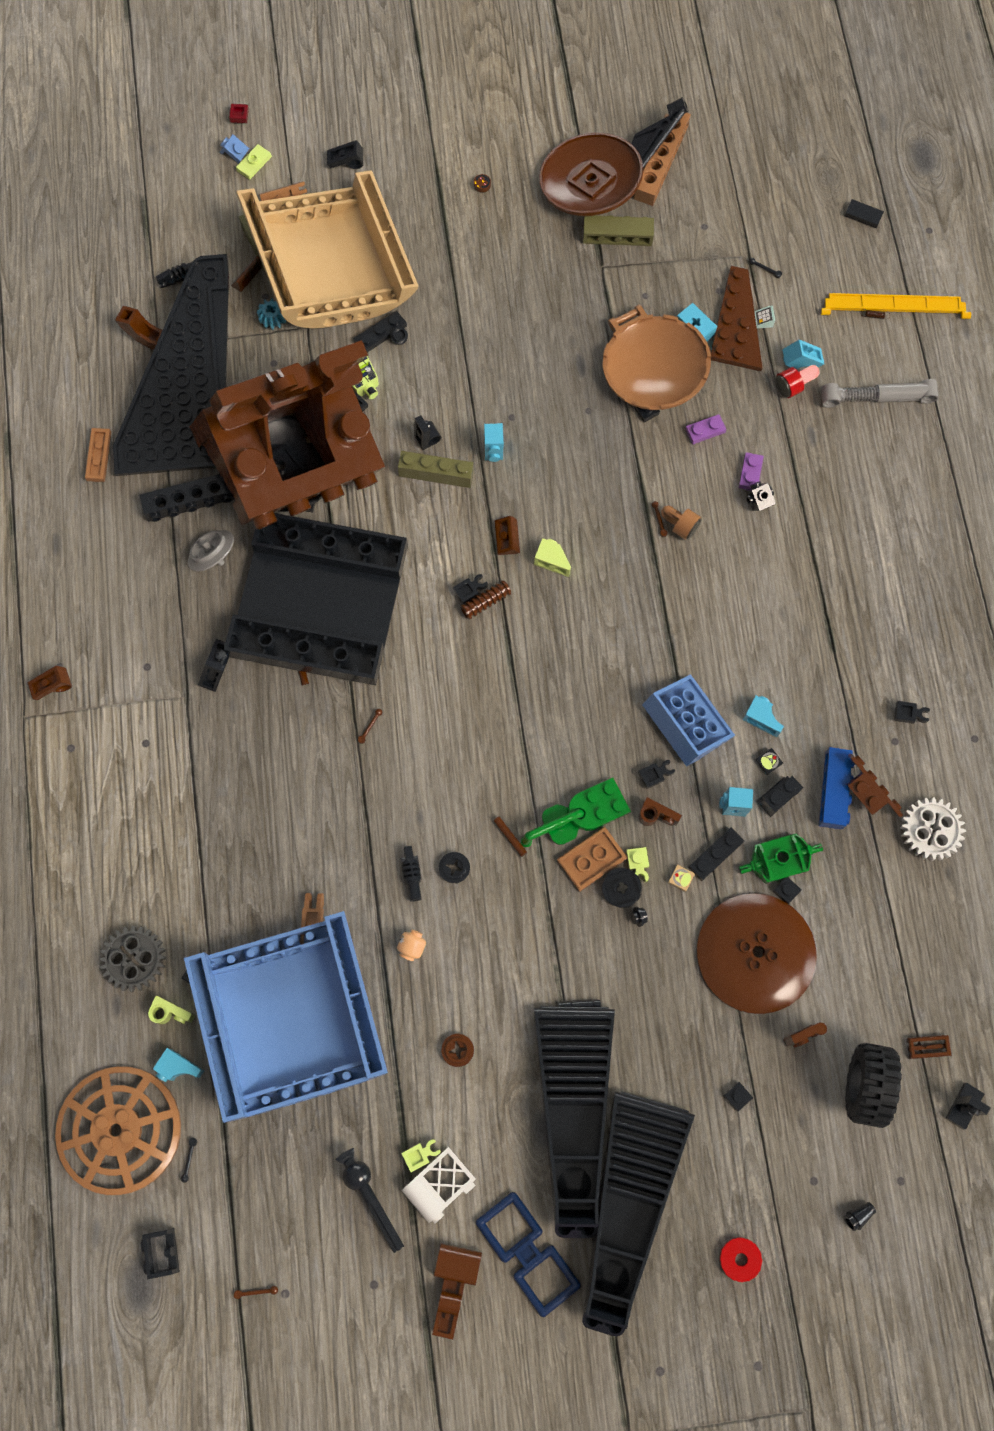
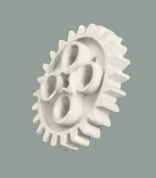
[900,797,966,861]

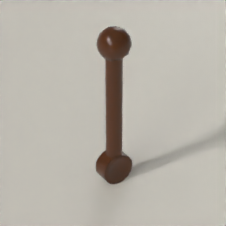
[652,501,668,537]
[358,709,382,744]
[233,1286,278,1299]

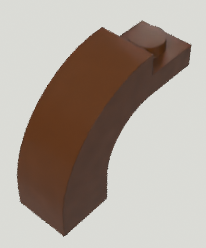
[115,306,162,350]

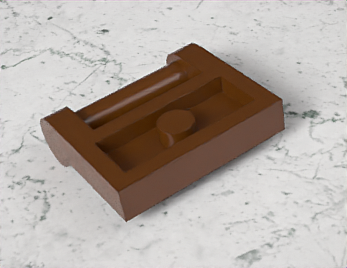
[783,1022,827,1048]

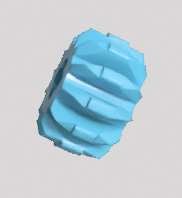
[257,298,286,330]

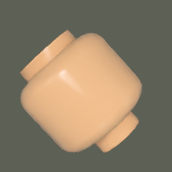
[397,929,426,961]

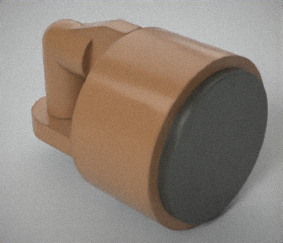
[661,506,702,540]

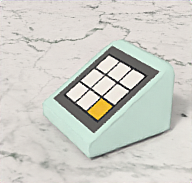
[754,306,775,328]

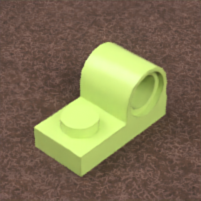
[148,996,196,1024]

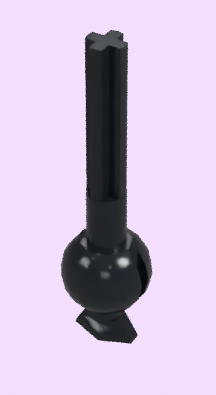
[335,1148,404,1253]

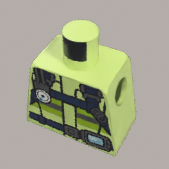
[352,356,379,399]

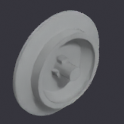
[188,530,234,572]

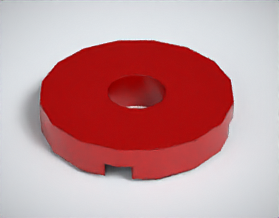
[719,1237,762,1282]

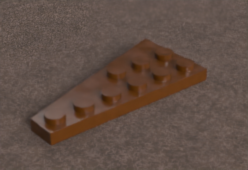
[711,266,762,371]

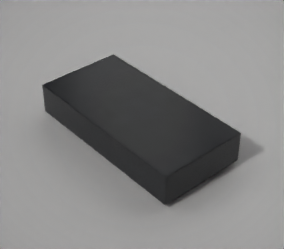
[845,199,884,229]

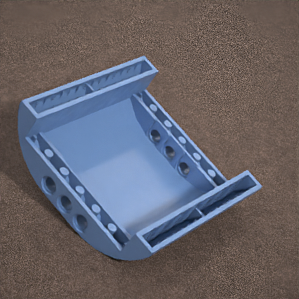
[184,911,388,1123]

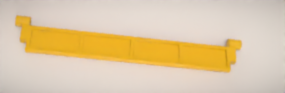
[821,293,971,319]

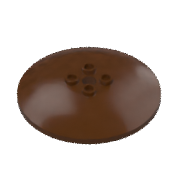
[539,132,643,216]
[696,893,817,1014]

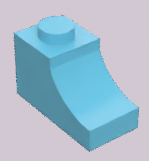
[782,340,824,369]
[743,696,784,737]
[153,1048,204,1082]

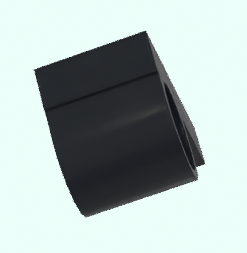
[327,140,363,169]
[414,415,442,450]

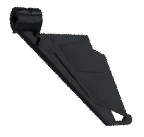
[631,97,689,168]

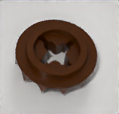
[441,1034,474,1067]

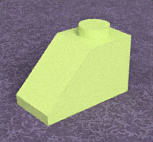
[534,538,571,577]

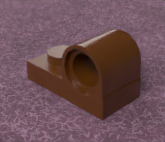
[27,666,72,700]
[638,797,682,826]

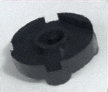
[602,868,643,908]

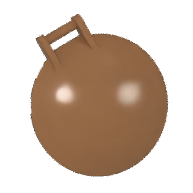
[603,304,711,410]

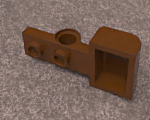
[432,1243,482,1340]

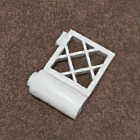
[401,1147,476,1224]

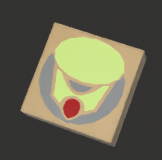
[668,865,695,892]

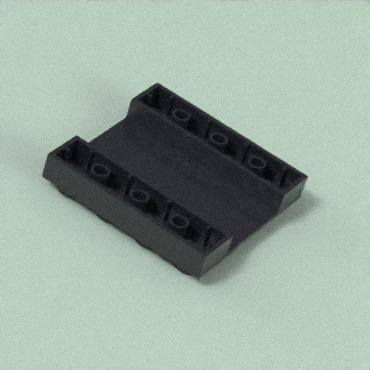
[224,513,408,686]

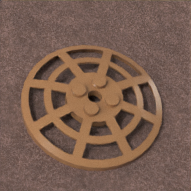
[55,1067,181,1195]

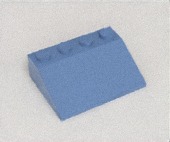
[642,675,735,767]

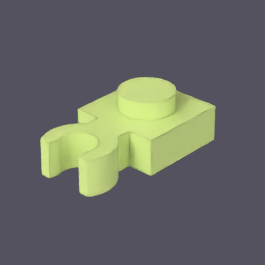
[626,847,649,882]
[402,1140,441,1172]

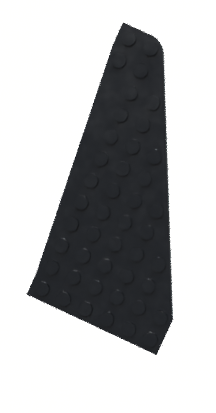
[113,254,229,476]

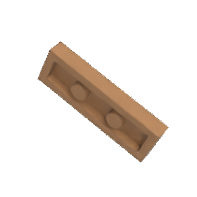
[85,428,111,482]

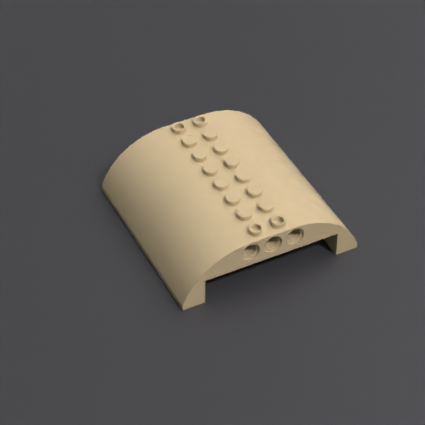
[236,170,418,328]

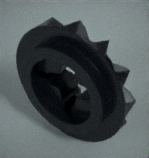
[439,852,470,884]

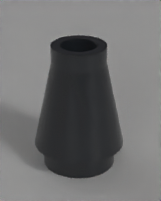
[844,1202,876,1231]

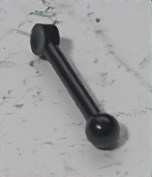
[749,258,782,278]
[181,1138,198,1183]

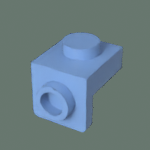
[220,135,250,163]

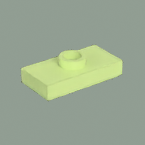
[236,144,272,180]

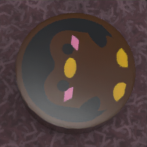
[474,174,491,193]

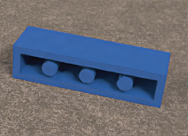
[819,747,855,830]

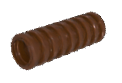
[461,580,511,620]

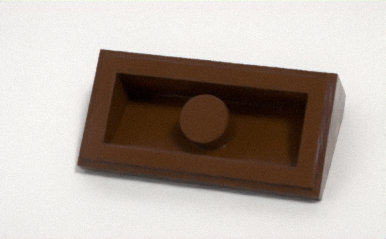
[231,256,262,292]
[495,515,520,555]

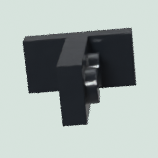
[198,639,229,692]
[946,1083,991,1130]

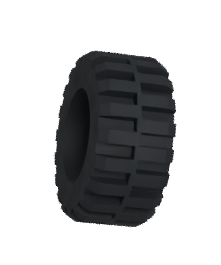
[845,1043,902,1128]

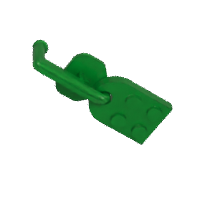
[521,778,631,847]

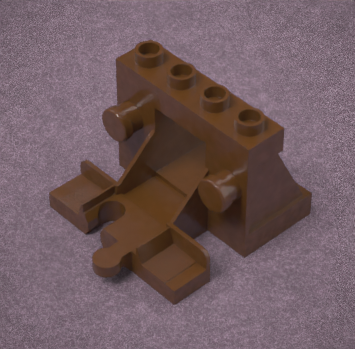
[189,340,385,530]

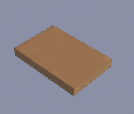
[557,826,627,892]

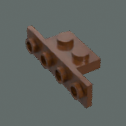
[846,753,903,818]

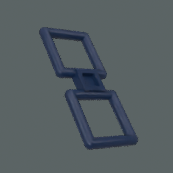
[476,1192,581,1317]

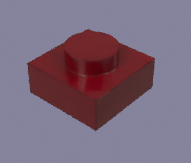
[229,104,249,123]

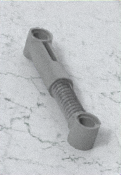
[821,379,939,408]

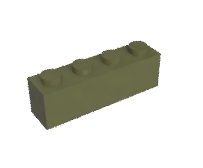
[583,215,654,246]
[398,451,474,488]

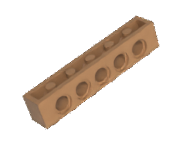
[634,113,691,206]

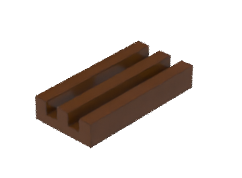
[906,1035,952,1059]

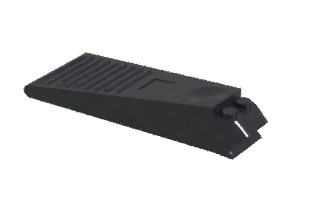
[534,1006,615,1238]
[582,1091,695,1336]

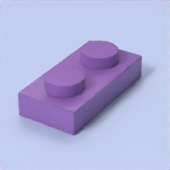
[685,414,726,445]
[739,452,764,490]

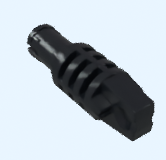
[156,261,193,288]
[400,846,422,902]

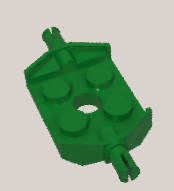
[739,834,823,884]

